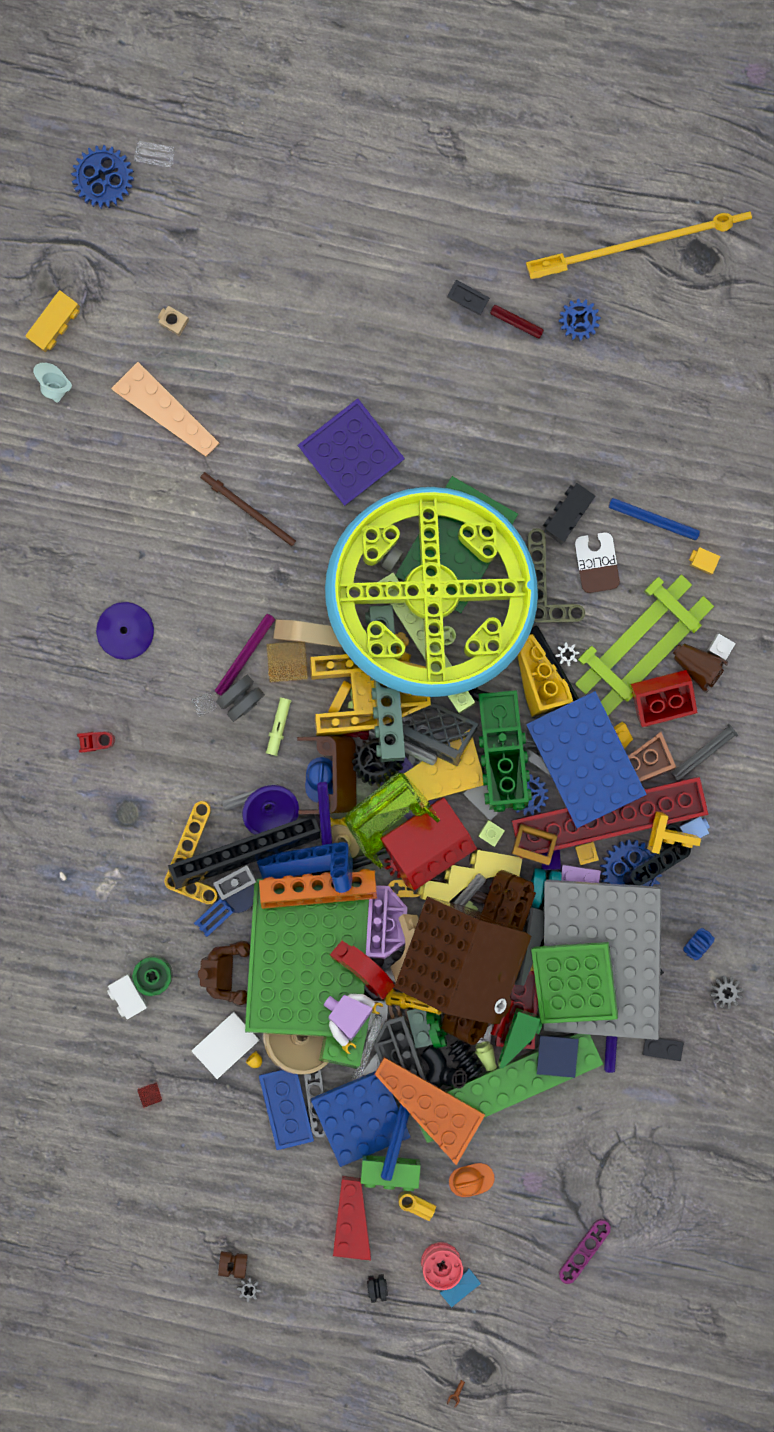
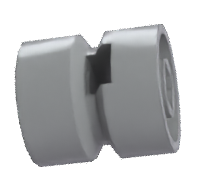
[368,546,403,572]

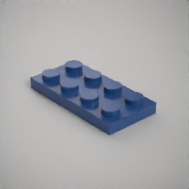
[259,1069,314,1150]

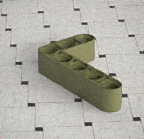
[527,528,585,623]

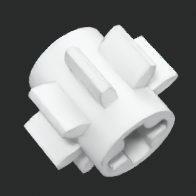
[555,642,579,666]

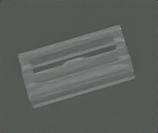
[134,141,175,167]

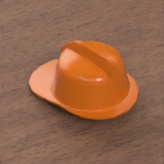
[449,1163,495,1197]

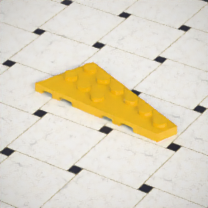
[370,729,483,816]

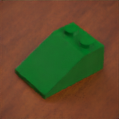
[498,1008,542,1068]

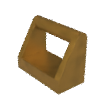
[511,824,558,865]

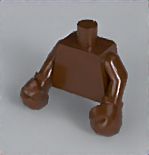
[198,941,250,1006]

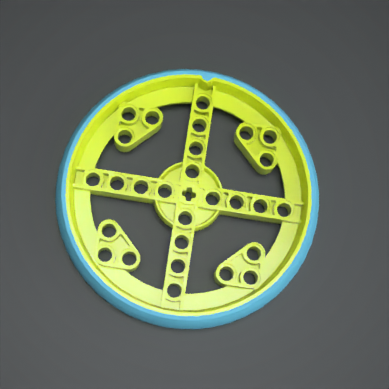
[325,487,538,697]

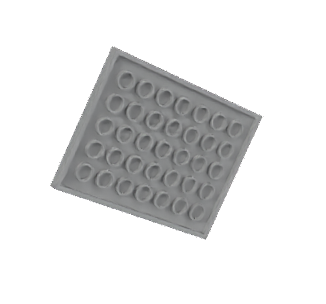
[544,880,662,1040]

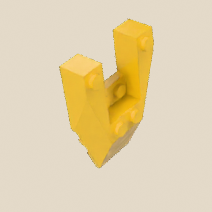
[310,654,431,737]

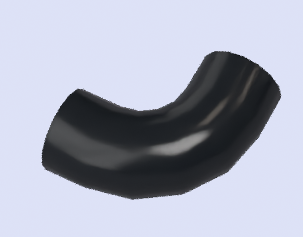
[420,1045,447,1088]

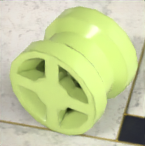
[437,626,456,645]

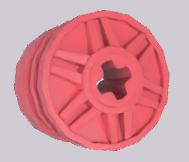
[421,1242,463,1290]

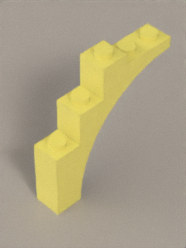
[418,850,523,906]

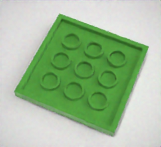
[531,942,618,1024]

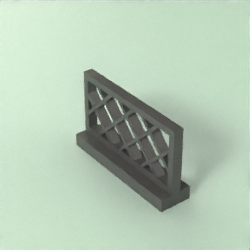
[389,702,479,766]

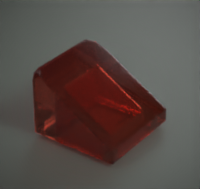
[137,1082,162,1108]

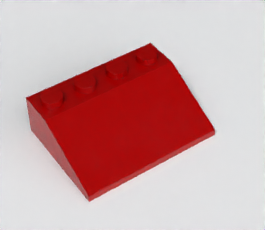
[380,797,477,891]

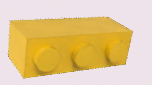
[25,290,80,352]

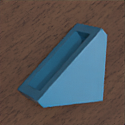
[439,1268,481,1308]

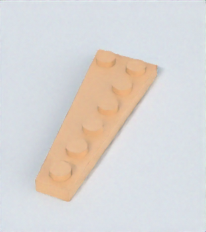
[111,362,220,457]

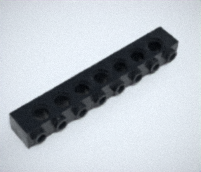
[168,814,320,890]

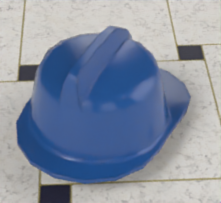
[305,757,333,803]

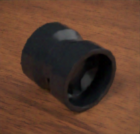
[440,1067,467,1089]

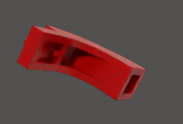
[330,941,395,1000]

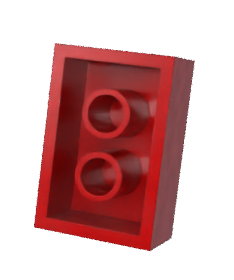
[631,670,698,727]

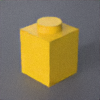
[689,547,721,575]

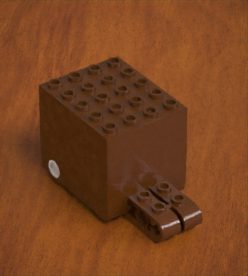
[394,870,536,1045]

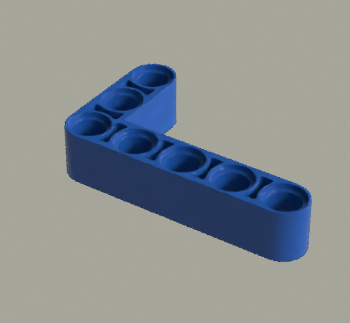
[257,842,353,893]

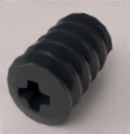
[446,1039,483,1081]

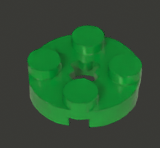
[426,1012,448,1049]

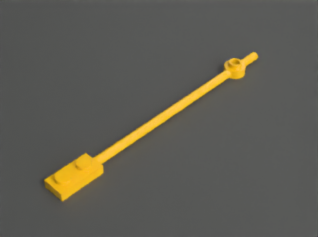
[526,211,752,279]

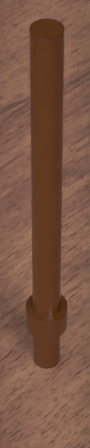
[200,472,296,546]

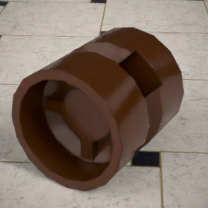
[218,1251,248,1279]

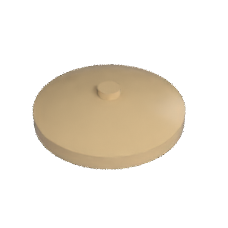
[263,1033,328,1074]

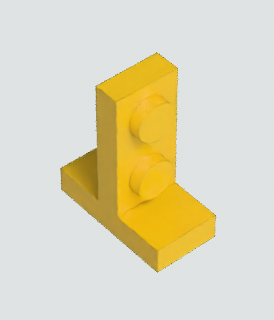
[647,811,701,854]

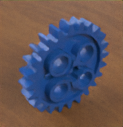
[71,145,134,209]
[600,840,662,886]

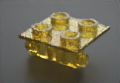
[267,642,308,682]

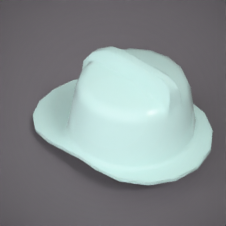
[33,363,72,403]

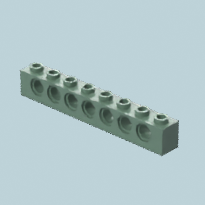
[365,605,405,762]

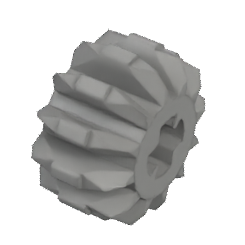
[710,976,743,1009]

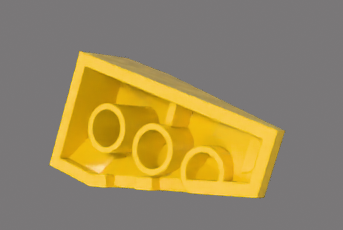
[517,634,573,717]

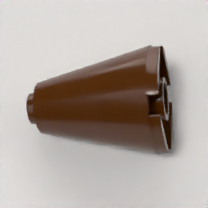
[673,643,728,693]

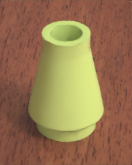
[475,1041,497,1071]

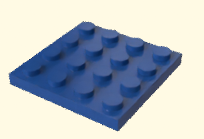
[311,1071,411,1167]

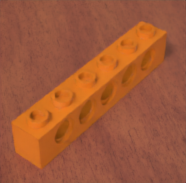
[259,869,377,909]

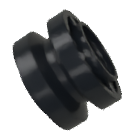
[367,1274,388,1303]

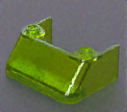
[345,773,440,869]

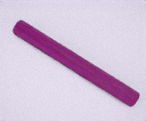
[215,614,275,696]

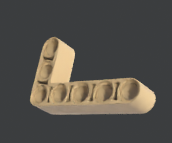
[273,620,366,648]

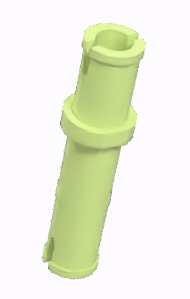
[266,697,292,756]

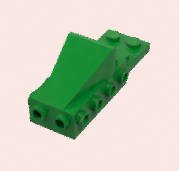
[478,690,532,812]

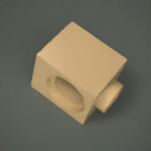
[158,306,189,336]

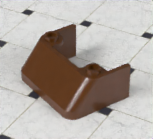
[297,736,357,814]

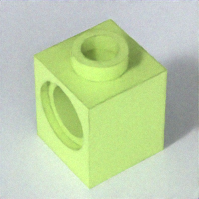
[478,820,505,847]

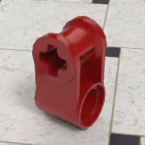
[77,731,115,753]

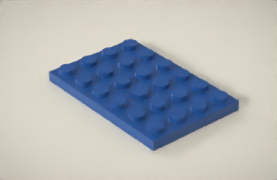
[526,691,647,828]

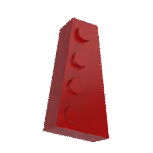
[333,1176,371,1261]

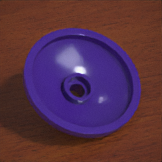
[96,602,154,660]
[242,785,299,835]

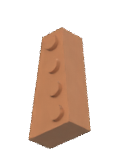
[628,732,676,783]

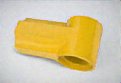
[398,1191,437,1221]

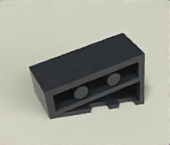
[543,483,595,544]

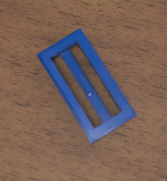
[194,898,235,937]

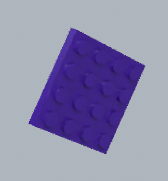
[297,398,405,506]

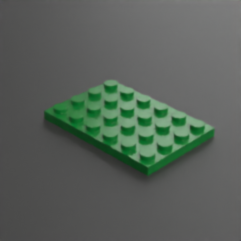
[395,476,518,614]

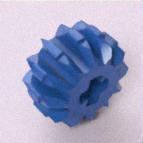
[683,928,715,961]

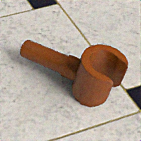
[447,1380,465,1408]

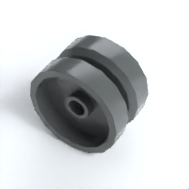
[216,674,265,722]

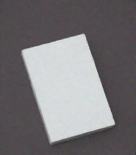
[192,1012,260,1079]

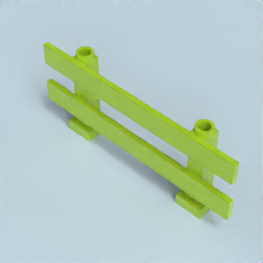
[575,574,714,715]

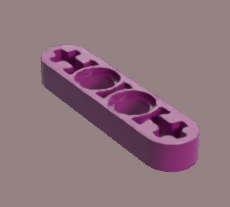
[559,1219,611,1284]

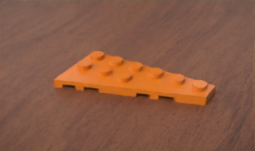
[375,1057,485,1165]

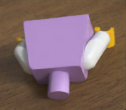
[323,994,383,1054]

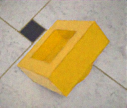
[575,842,599,865]

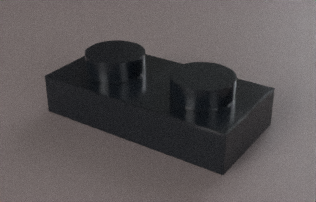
[447,280,490,316]
[642,1038,684,1061]

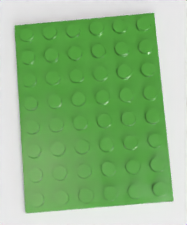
[245,879,369,1038]

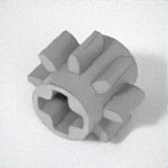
[237,1276,261,1302]

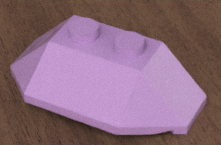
[366,885,407,959]

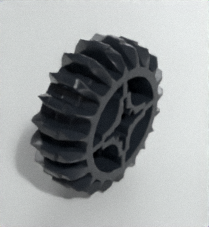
[352,737,404,787]

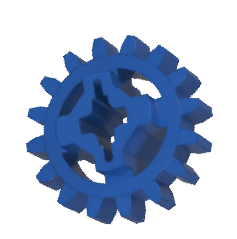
[558,299,601,341]
[516,774,549,816]

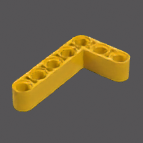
[164,801,218,904]

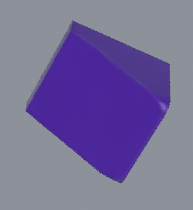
[541,850,561,870]

